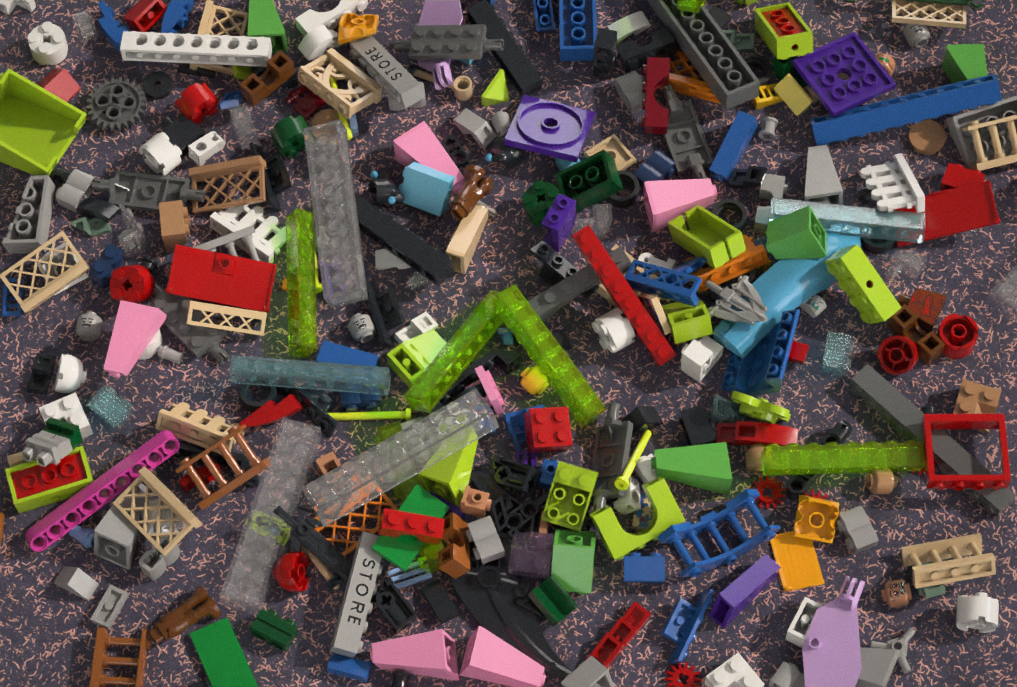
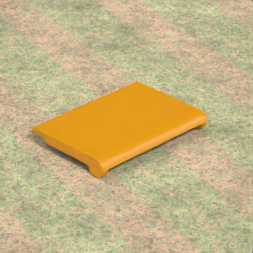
[770,531,825,592]

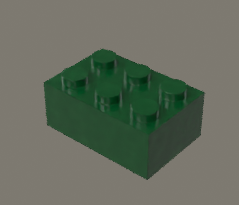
[555,149,623,213]

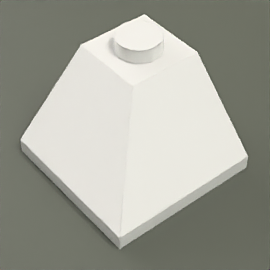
[37,242,89,295]

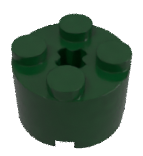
[270,115,314,159]
[522,180,560,226]

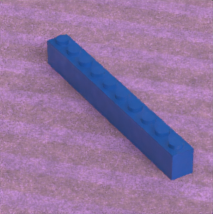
[810,74,1002,146]

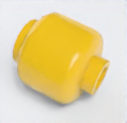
[520,366,549,395]

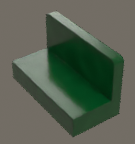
[528,575,578,627]

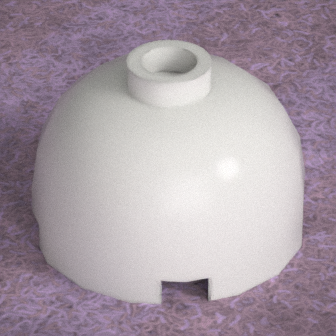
[54,354,87,393]

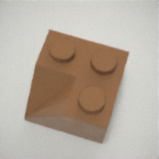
[159,200,191,254]
[953,379,1002,434]

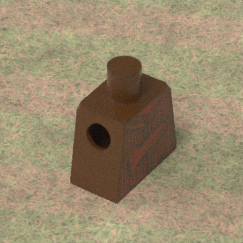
[897,288,947,333]

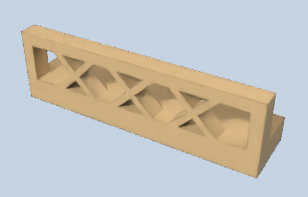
[186,301,267,336]

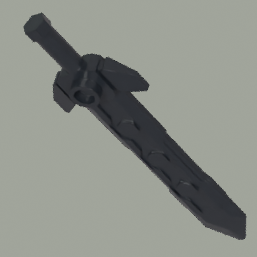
[273,505,380,602]

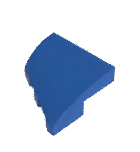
[662,257,707,284]
[503,404,545,450]

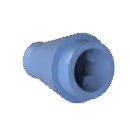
[69,525,94,549]

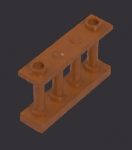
[175,424,271,510]
[90,627,152,687]

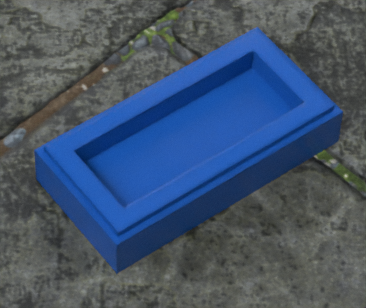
[220,90,243,110]

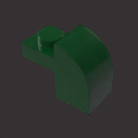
[771,56,807,88]

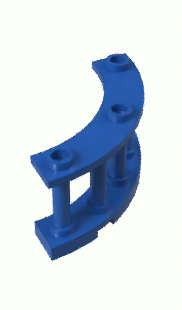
[658,489,781,578]

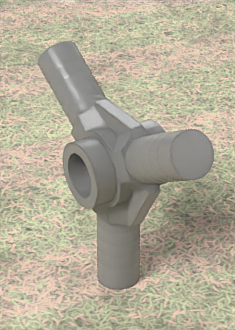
[871,627,915,674]

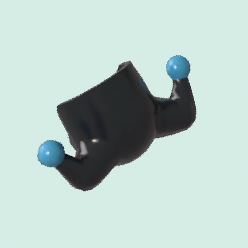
[485,136,527,167]
[368,171,405,208]

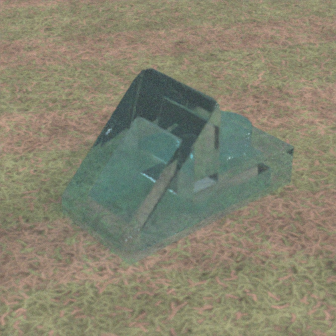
[711,394,745,425]

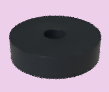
[143,71,173,100]

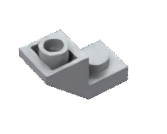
[452,108,497,148]

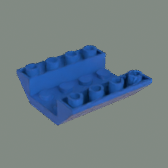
[721,309,800,397]

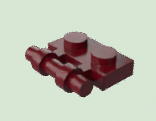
[284,83,327,121]

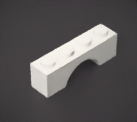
[295,0,369,37]

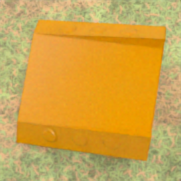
[338,13,379,44]
[793,495,839,544]

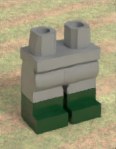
[22,417,83,467]

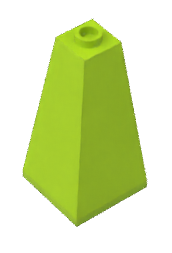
[417,422,478,508]

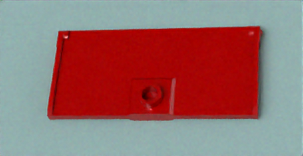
[891,180,1001,248]
[165,244,277,313]

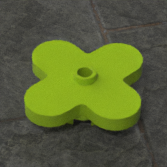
[730,391,791,424]

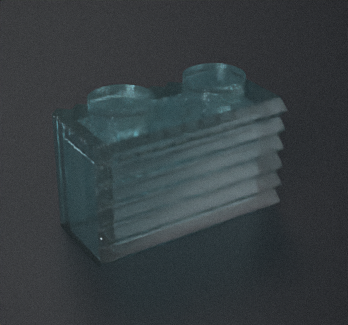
[821,331,854,376]
[86,385,135,430]

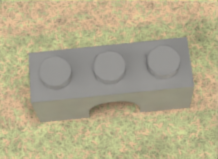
[754,174,788,232]

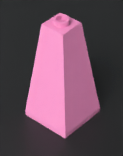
[393,121,465,196]
[643,178,717,232]
[103,300,167,378]
[459,626,546,687]
[370,629,459,680]

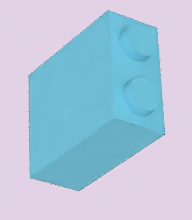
[399,162,455,217]

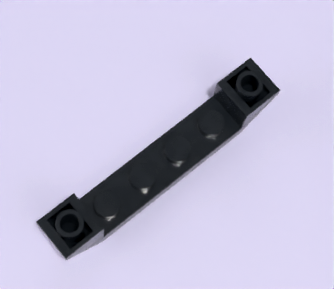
[430,350,522,430]
[149,440,260,488]

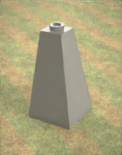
[804,145,843,221]
[94,483,146,570]
[855,647,900,687]

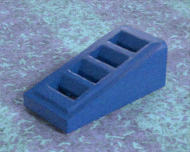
[2,278,25,317]

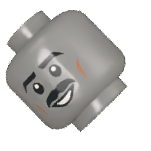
[903,24,930,48]
[76,311,102,341]
[348,313,376,343]

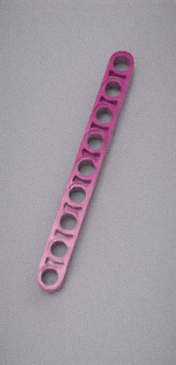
[25,430,180,552]

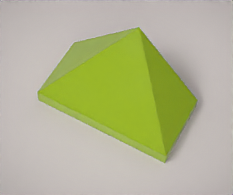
[481,69,510,107]

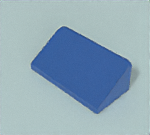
[327,653,373,682]

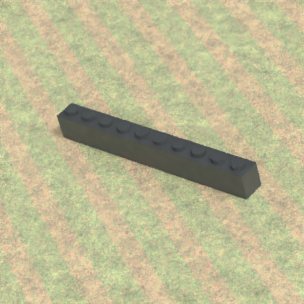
[850,364,1016,517]

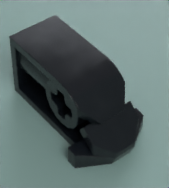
[492,454,542,496]
[376,577,418,635]

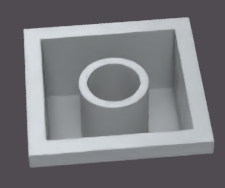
[561,656,615,687]

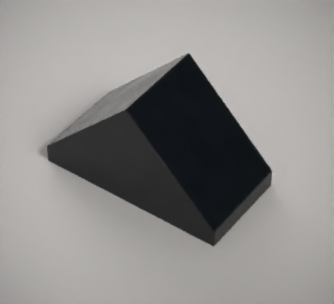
[621,406,663,438]

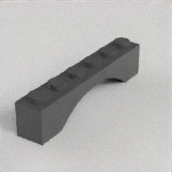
[521,246,631,328]

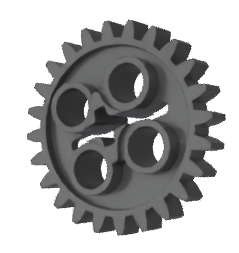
[86,77,147,133]

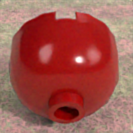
[877,335,918,375]
[273,552,310,592]

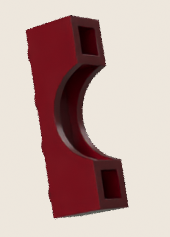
[641,57,670,135]

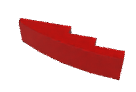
[586,601,652,668]

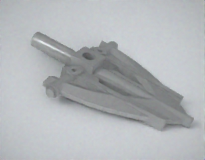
[705,275,768,325]

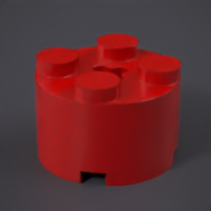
[175,82,219,125]
[110,265,155,304]
[937,314,978,359]

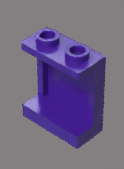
[542,194,576,252]

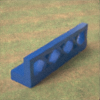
[624,259,702,307]

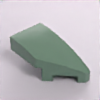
[722,30,756,53]
[70,217,112,237]

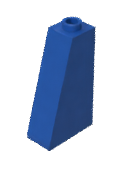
[709,110,758,182]

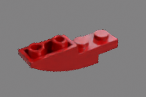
[716,421,799,449]

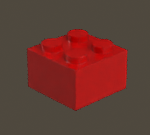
[524,406,573,453]

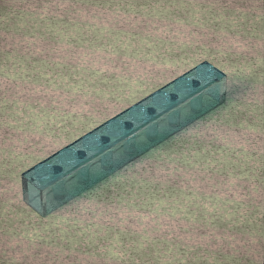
[768,198,925,243]
[229,355,391,395]

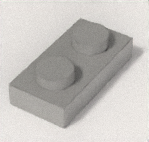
[90,585,129,630]

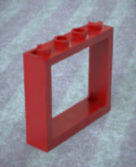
[921,413,1011,491]

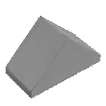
[54,566,99,601]

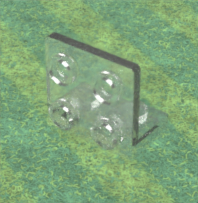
[117,204,147,260]

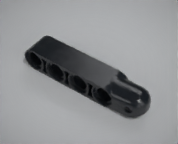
[786,420,852,500]

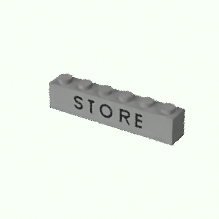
[349,36,425,109]
[330,532,383,658]

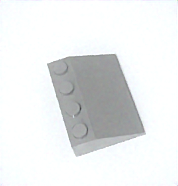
[946,95,1017,170]

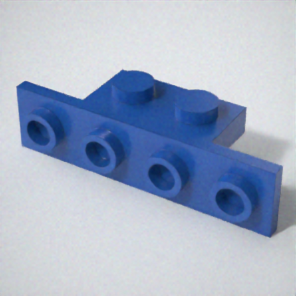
[661,589,714,664]

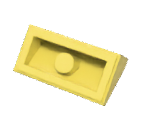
[774,73,813,116]

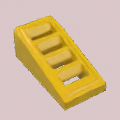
[751,83,783,110]

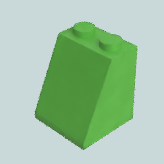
[942,44,987,84]
[765,206,827,259]
[551,529,596,595]

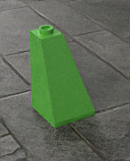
[248,0,288,54]
[650,442,732,495]

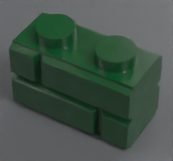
[250,608,299,653]

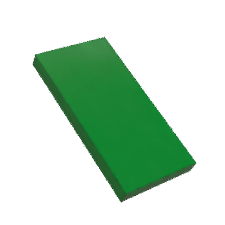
[371,484,450,572]
[189,617,258,687]

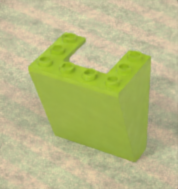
[0,68,87,176]

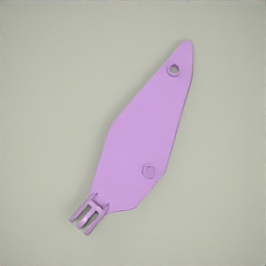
[417,0,463,90]
[802,575,865,687]

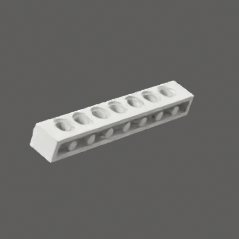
[120,31,272,67]

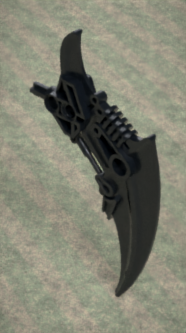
[448,472,573,680]

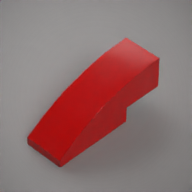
[239,394,303,428]

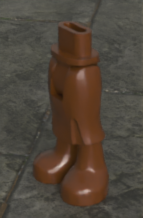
[451,164,493,221]
[148,585,221,644]

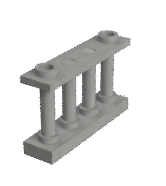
[192,225,260,261]

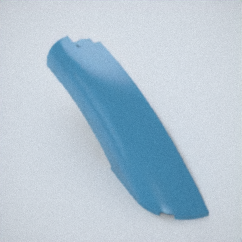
[712,219,861,359]

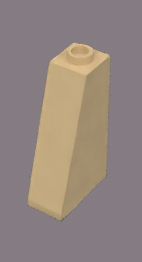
[446,204,488,274]

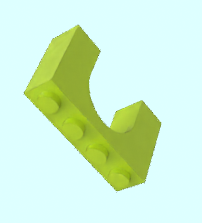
[589,476,685,560]

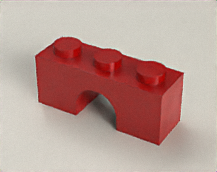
[378,508,445,545]

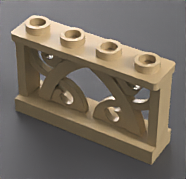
[298,48,383,119]

